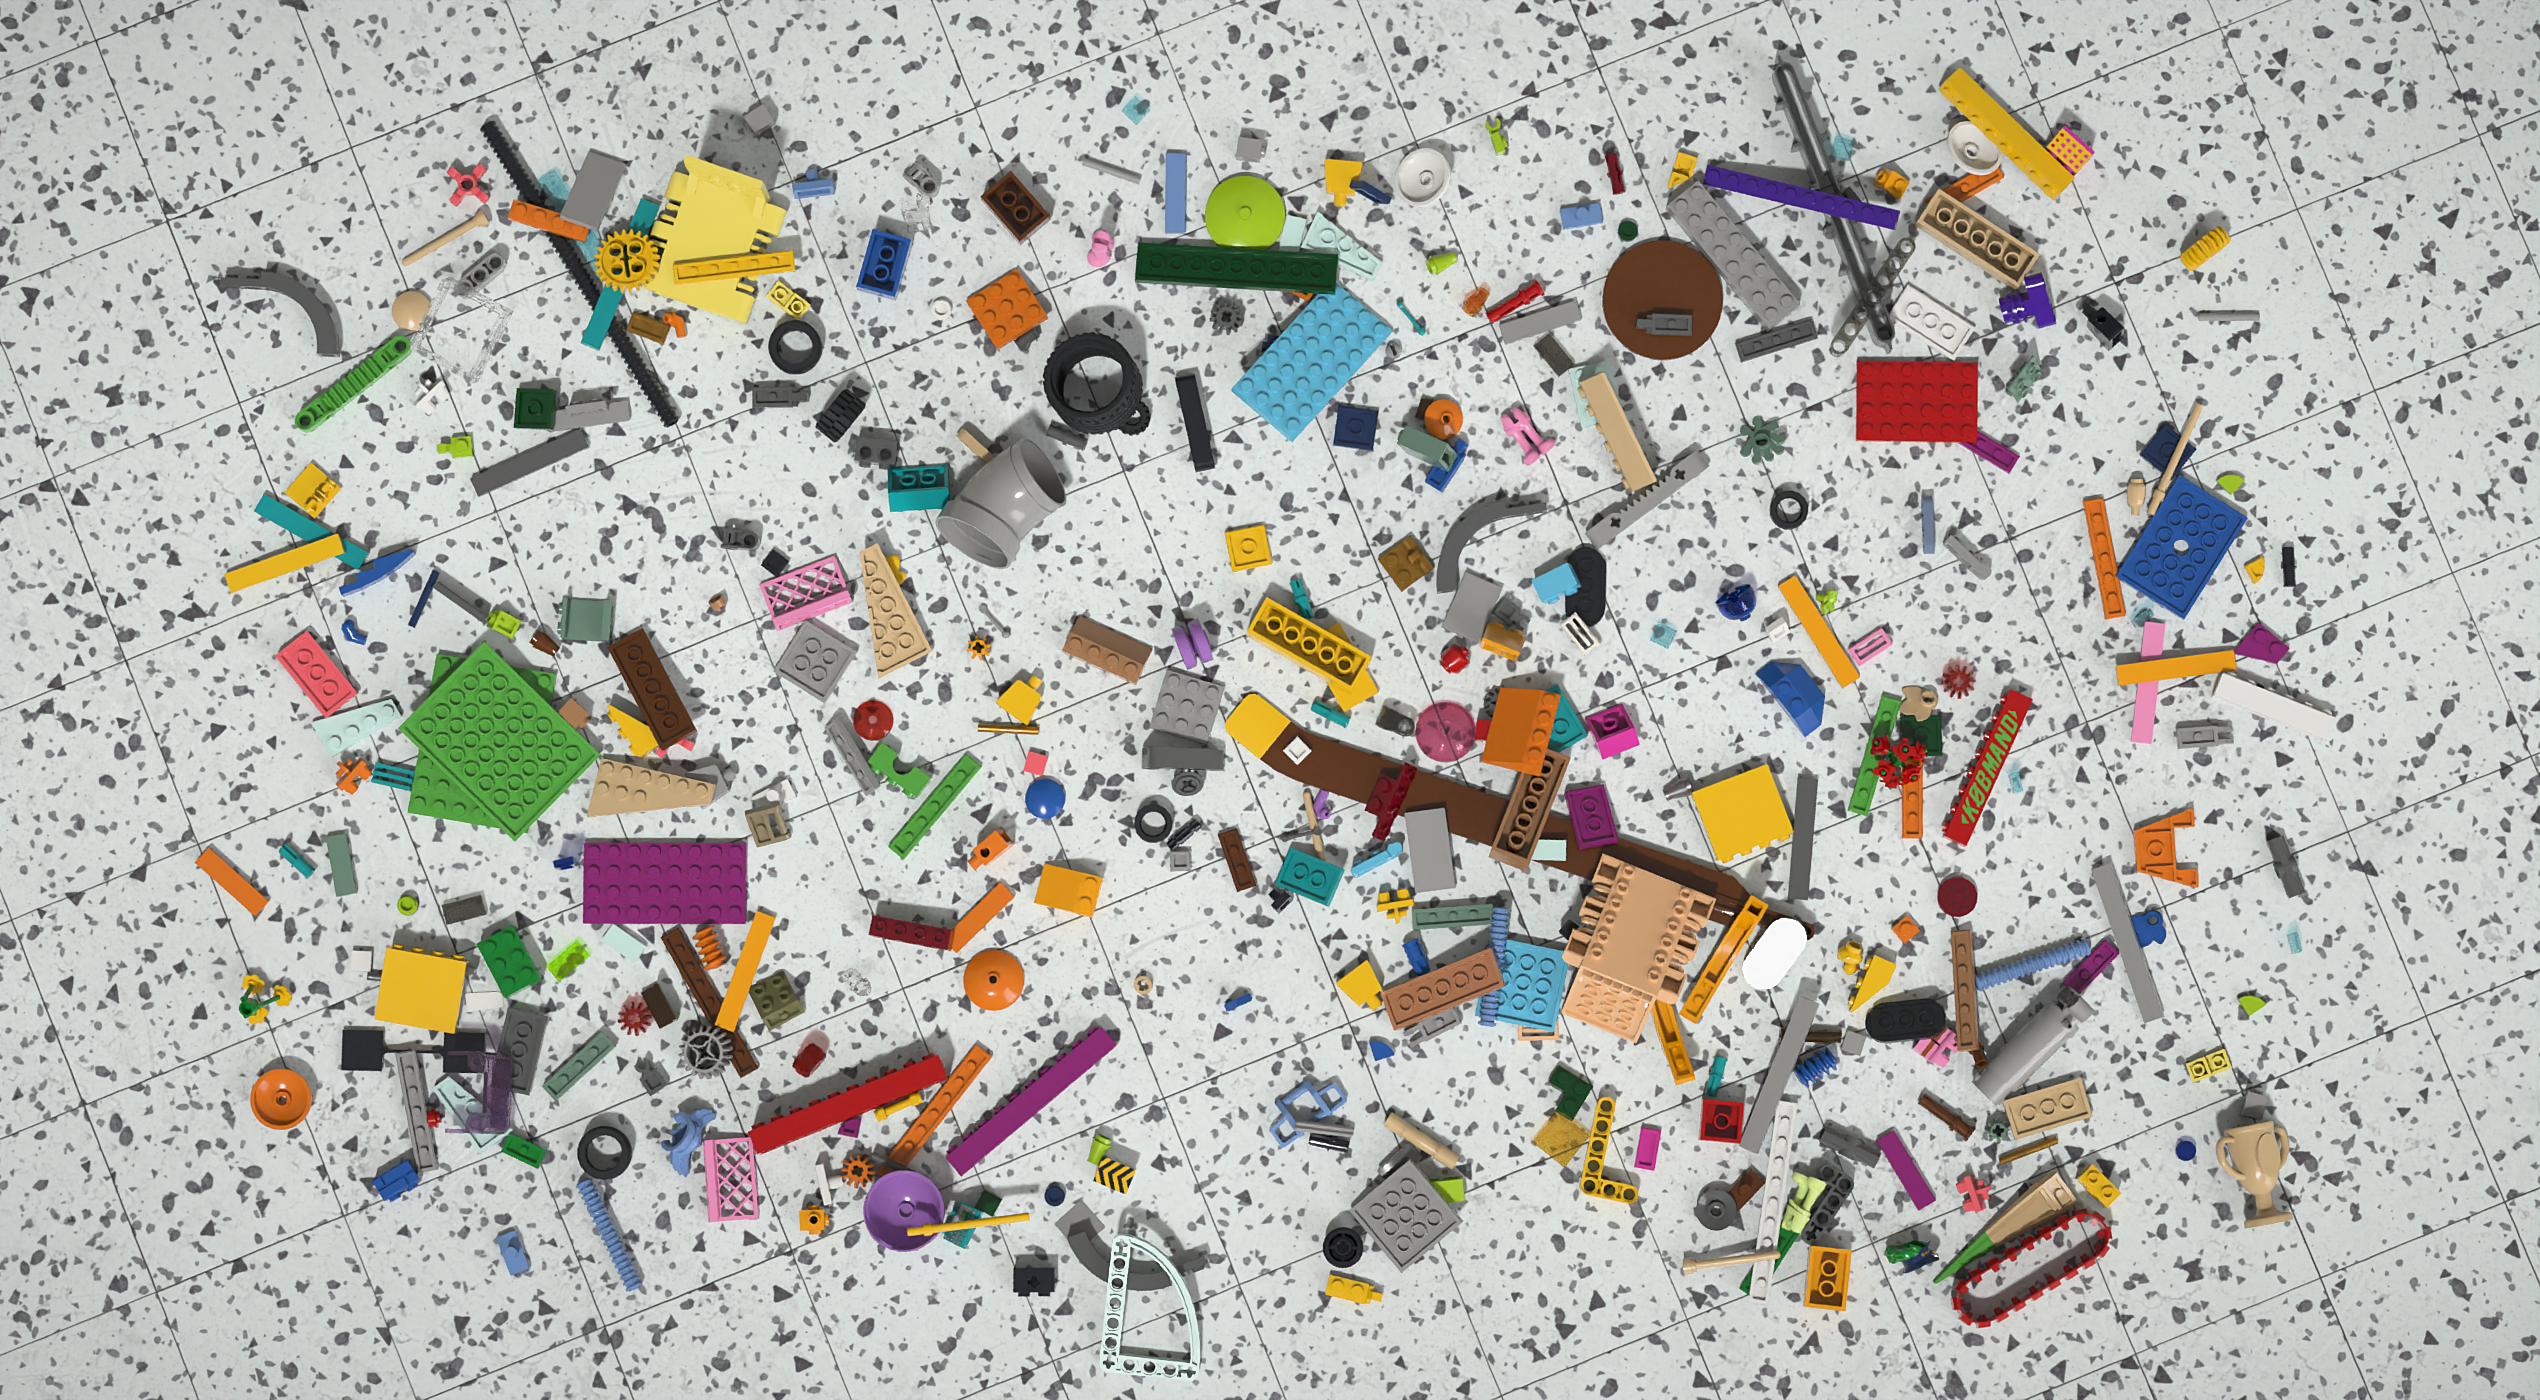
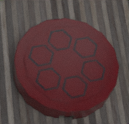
[1937,877,1978,917]

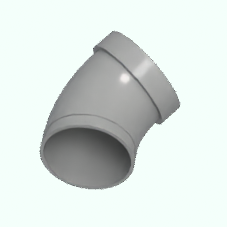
[935,438,1067,569]

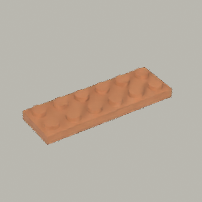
[1380,948,1506,1031]

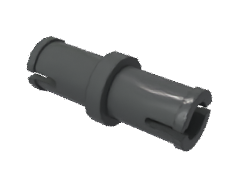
[1046,424,1088,451]

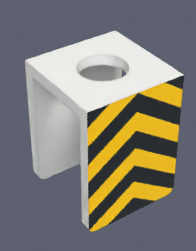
[1093,1156,1136,1194]

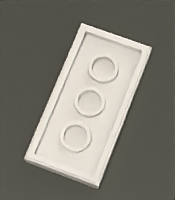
[1889,285,1976,362]

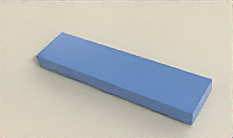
[1165,153,1186,234]

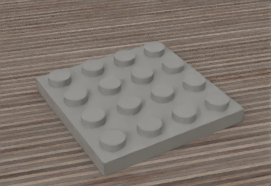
[1349,1159,1463,1273]

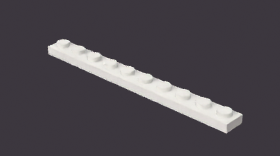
[1748,1101,1798,1306]

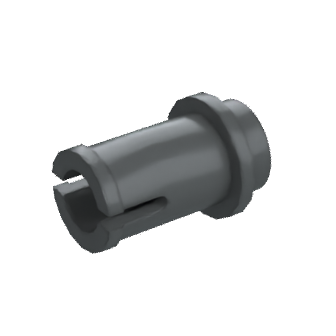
[1014,328,1040,351]

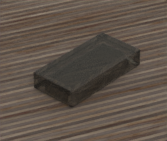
[1533,334,1574,378]
[442,895,487,925]

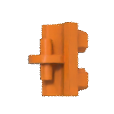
[335,758,372,795]

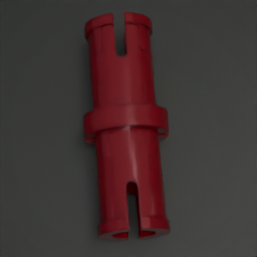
[1605,153,1626,195]

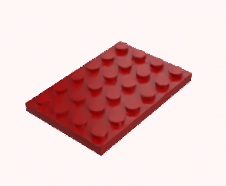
[1856,361,1978,443]

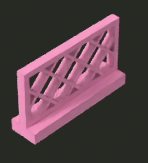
[760,556,852,631]
[703,1137,758,1222]

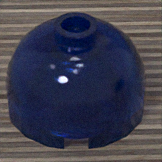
[1715,584,1757,621]

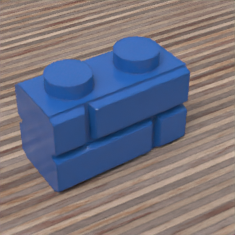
[372,1159,421,1202]

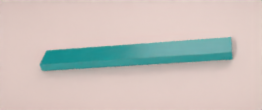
[581,198,660,351]

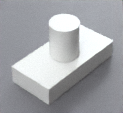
[751,779,797,808]
[815,1164,844,1206]

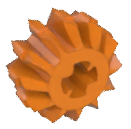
[841,1154,876,1189]

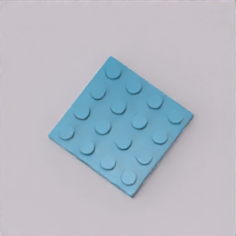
[1475,939,1568,1032]

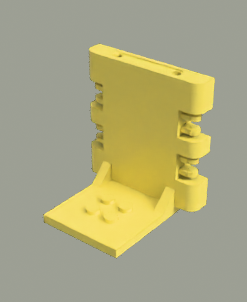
[637,155,787,325]

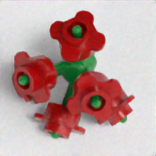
[1870,735,1928,790]

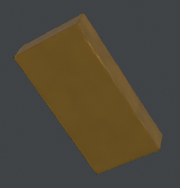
[626,312,671,345]

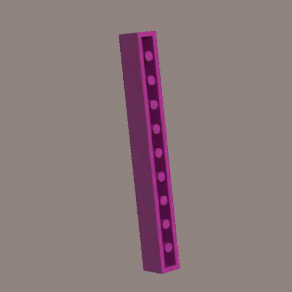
[945,1026,1117,1177]

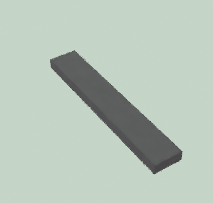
[470,429,589,497]
[1787,778,1818,901]

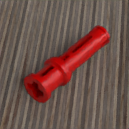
[1485,279,1545,324]

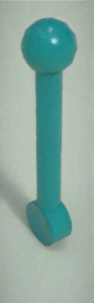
[1396,301,1426,335]

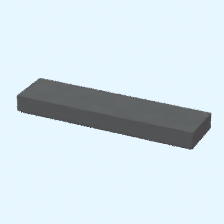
[1735,319,1818,363]

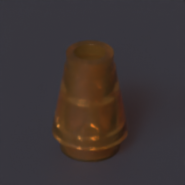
[1462,287,1490,317]

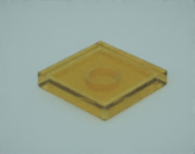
[1532,1112,1589,1168]

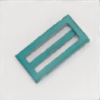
[371,762,415,792]

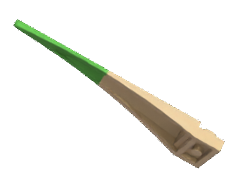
[1933,1170,2078,1284]

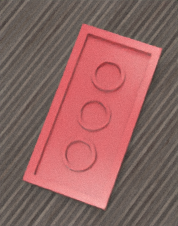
[275,631,358,719]

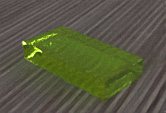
[546,940,590,982]

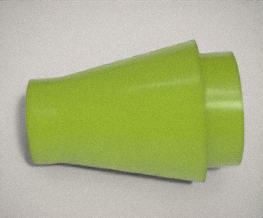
[1426,251,1457,275]
[1087,1134,1112,1165]

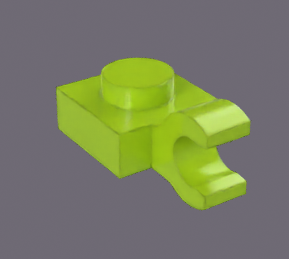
[1485,118,1507,156]
[437,436,473,459]

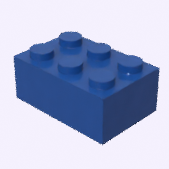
[856,229,913,301]

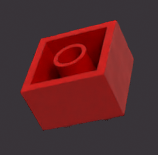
[1698,1099,1744,1144]

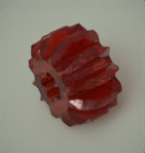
[1941,665,1976,699]
[618,1002,652,1036]
[792,1043,826,1078]

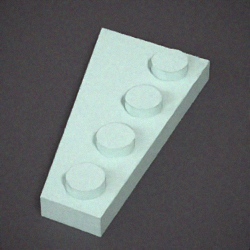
[1301,211,1382,282]

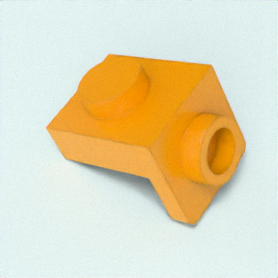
[1873,169,1910,199]

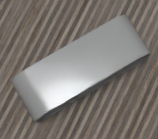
[455,253,506,300]

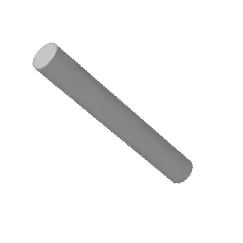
[1082,158,1141,185]
[2198,313,2260,321]

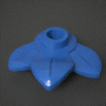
[2131,910,2166,948]

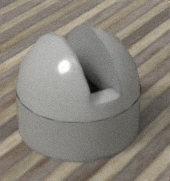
[1385,343,1401,360]

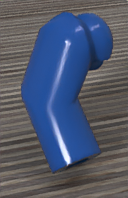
[341,619,367,645]

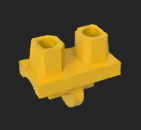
[1376,889,1414,924]

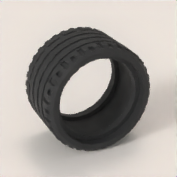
[1043,332,1143,435]

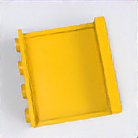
[1691,764,1794,864]
[374,943,469,1034]

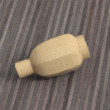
[2127,479,2146,515]

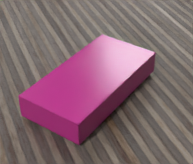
[1634,1127,1661,1171]

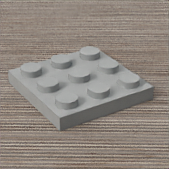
[773,620,857,703]
[1149,670,1225,745]

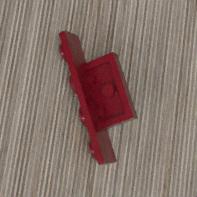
[1365,762,1417,841]

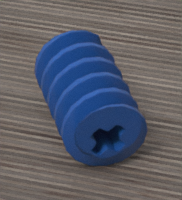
[1793,1047,1837,1088]

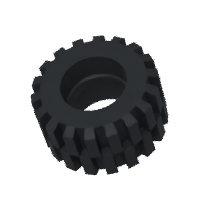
[815,389,866,443]

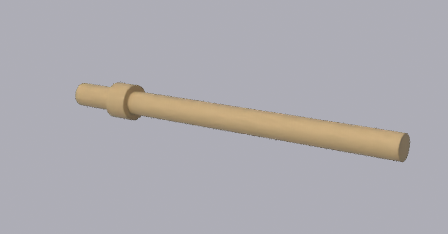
[2147,403,2203,516]

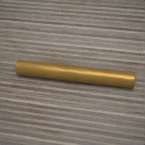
[978,724,1039,735]
[1998,1136,2058,1165]

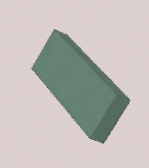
[326,833,357,897]

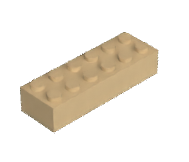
[1914,189,2040,291]

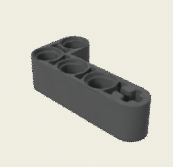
[1141,746,1224,771]
[1800,1164,1854,1244]

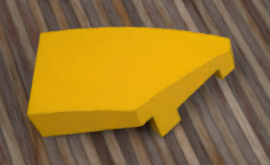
[1667,152,1698,188]

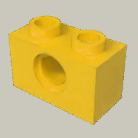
[2075,1164,2121,1208]

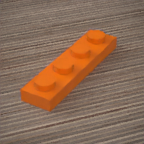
[508,199,590,243]

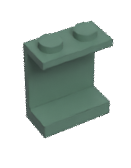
[557,597,614,642]

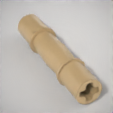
[1383,1112,1460,1170]

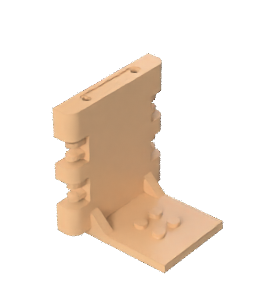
[1561,854,1716,1043]

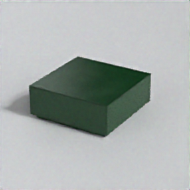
[975,1189,1002,1217]

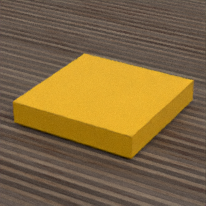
[1224,525,1272,572]

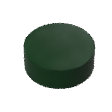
[1618,221,1638,242]

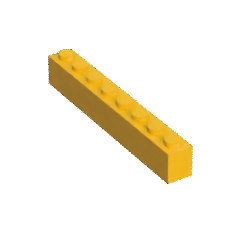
[1938,67,2075,201]

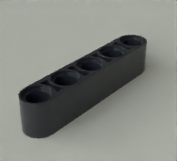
[1175,373,1215,473]

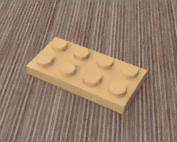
[2003,1078,2093,1140]

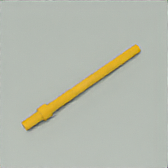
[907,1212,1030,1236]

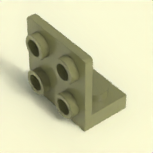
[749,971,805,1031]

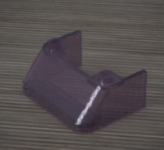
[445,1051,513,1135]

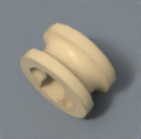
[1134,976,1153,995]

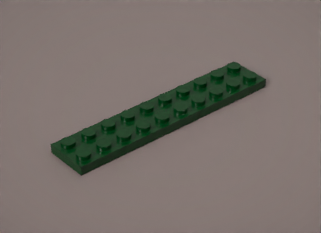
[1135,242,1338,295]

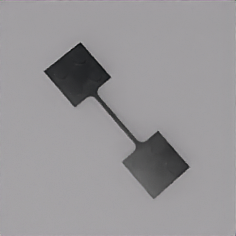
[341,1030,485,1074]

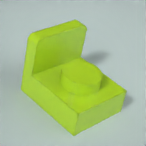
[486,609,521,639]

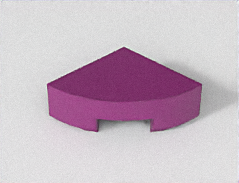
[838,1118,862,1138]

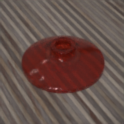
[853,700,894,741]

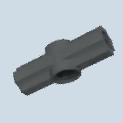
[2267,836,2305,899]
[1819,1126,1881,1169]

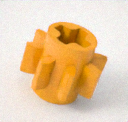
[966,636,991,661]

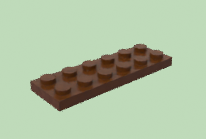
[607,628,697,751]

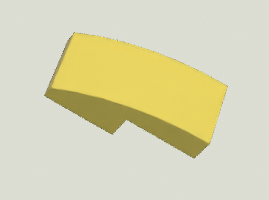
[765,280,811,320]
[2186,1049,2232,1083]

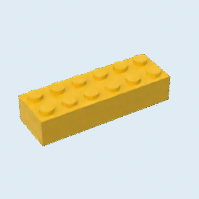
[1246,597,1372,695]

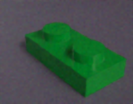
[501,1133,547,1169]

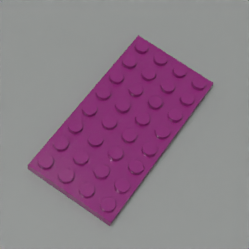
[583,843,746,924]

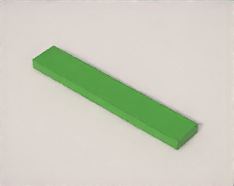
[1847,695,1902,817]
[888,754,982,860]

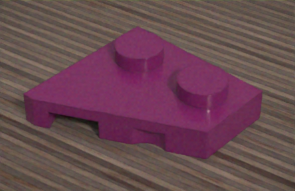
[2234,623,2290,664]

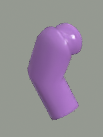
[1313,789,1331,820]

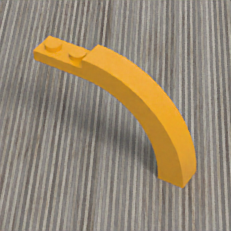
[1679,895,1769,1024]
[1650,999,1695,1085]

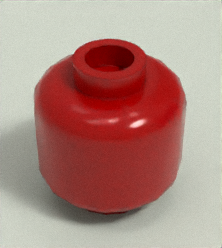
[1440,644,1470,674]

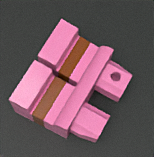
[1912,1026,1957,1068]

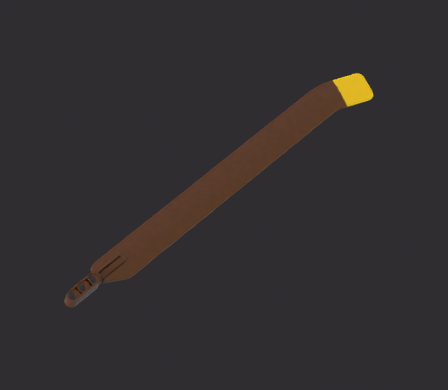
[1225,694,1815,941]

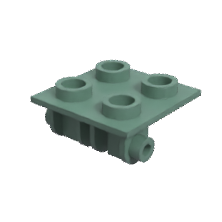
[2005,355,2042,402]

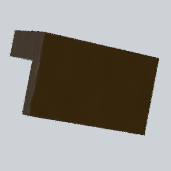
[641,983,678,1029]

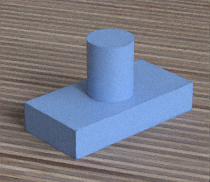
[792,169,835,199]
[1560,203,1603,230]
[496,1230,530,1276]

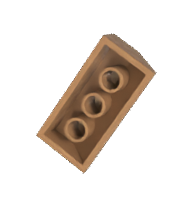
[1062,616,1153,685]

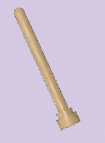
[402,209,490,266]
[1303,791,1326,862]
[1683,1251,1781,1275]

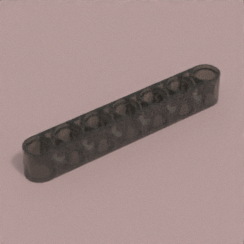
[1829,237,1916,357]

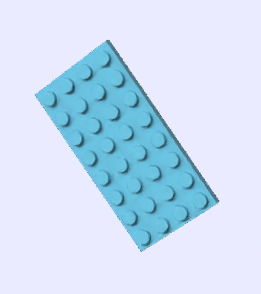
[1231,283,1393,443]

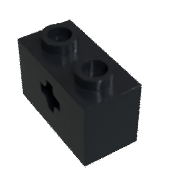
[1013,1268,1055,1297]

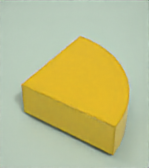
[2244,557,2265,584]

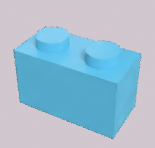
[1531,563,1581,605]

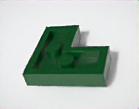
[1547,1065,1593,1121]

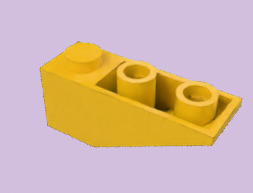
[607,705,659,759]
[1847,955,1897,1013]

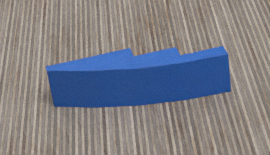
[339,549,416,597]

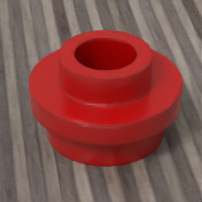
[427,1108,442,1128]

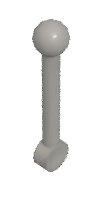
[979,605,1010,639]

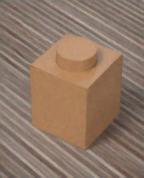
[557,698,591,730]

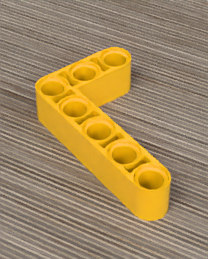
[1579,1097,1638,1204]

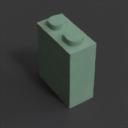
[1397,425,1458,472]

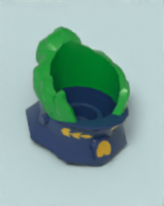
[1885,1240,1939,1274]

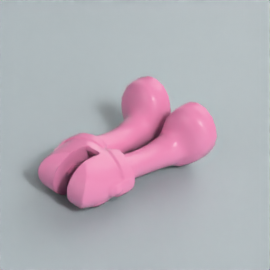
[1087,229,1114,267]
[1500,406,1556,466]

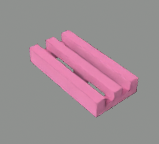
[1848,627,1893,667]

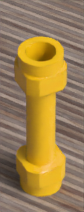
[874,1092,923,1122]

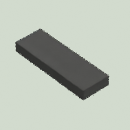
[433,581,487,624]

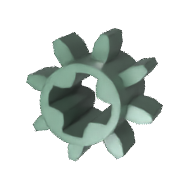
[1984,1118,2010,1144]

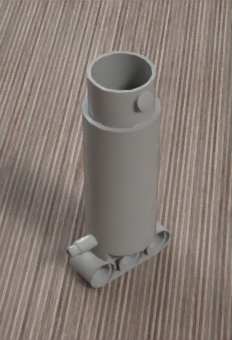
[1972,986,2094,1106]

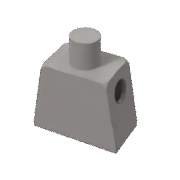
[685,764,737,809]

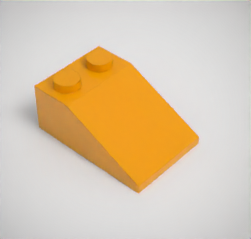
[1479,622,1526,662]
[1034,864,1103,918]

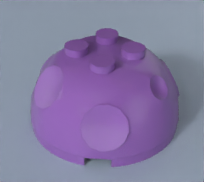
[863,1170,945,1252]

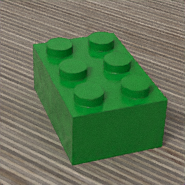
[477,925,543,999]

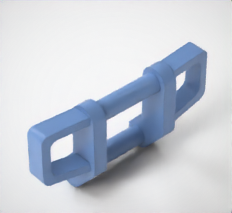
[1270,1079,1347,1147]

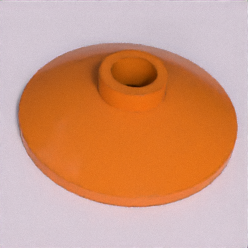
[1424,399,1463,439]

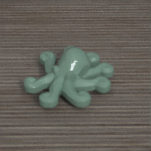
[1740,418,1786,465]

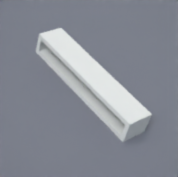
[2211,671,2336,742]

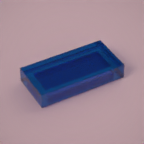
[553,856,578,871]

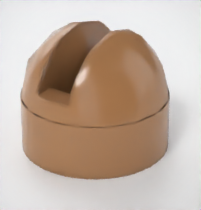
[708,594,726,611]

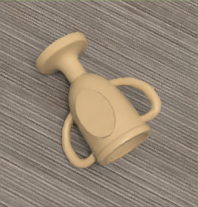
[2216,1120,2293,1229]

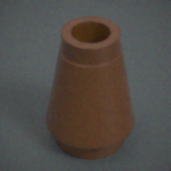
[529,630,560,657]

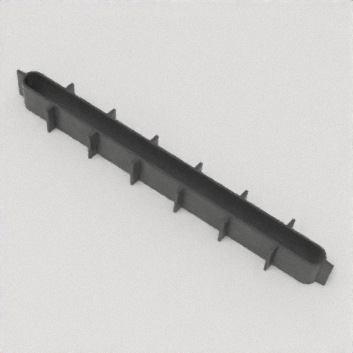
[1772,55,1895,354]

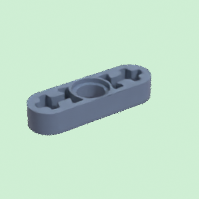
[1921,496,1935,554]

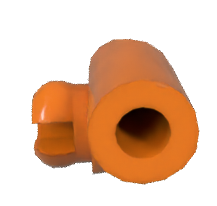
[663,312,687,338]

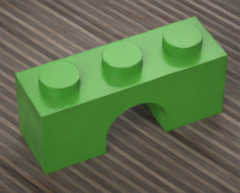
[868,742,932,799]

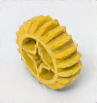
[2180,226,2231,271]

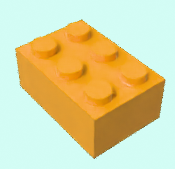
[1803,1246,1852,1311]

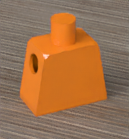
[968,829,1015,870]

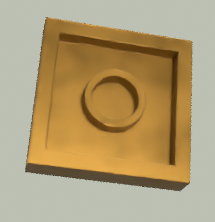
[1378,536,1434,592]

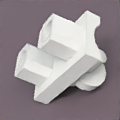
[413,379,450,415]

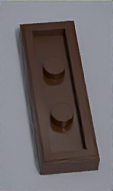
[1218,828,1256,892]

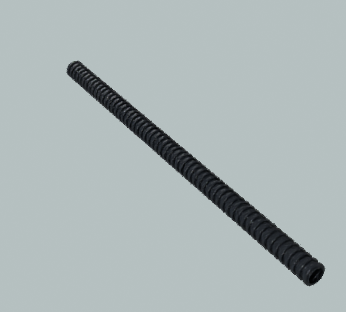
[480,121,680,428]

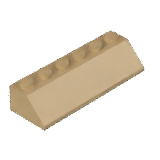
[1577,372,1657,491]

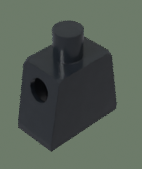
[2082,304,2125,351]

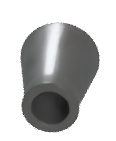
[1663,777,1694,801]

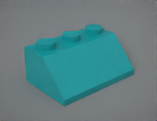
[888,464,950,512]

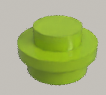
[397,895,418,915]

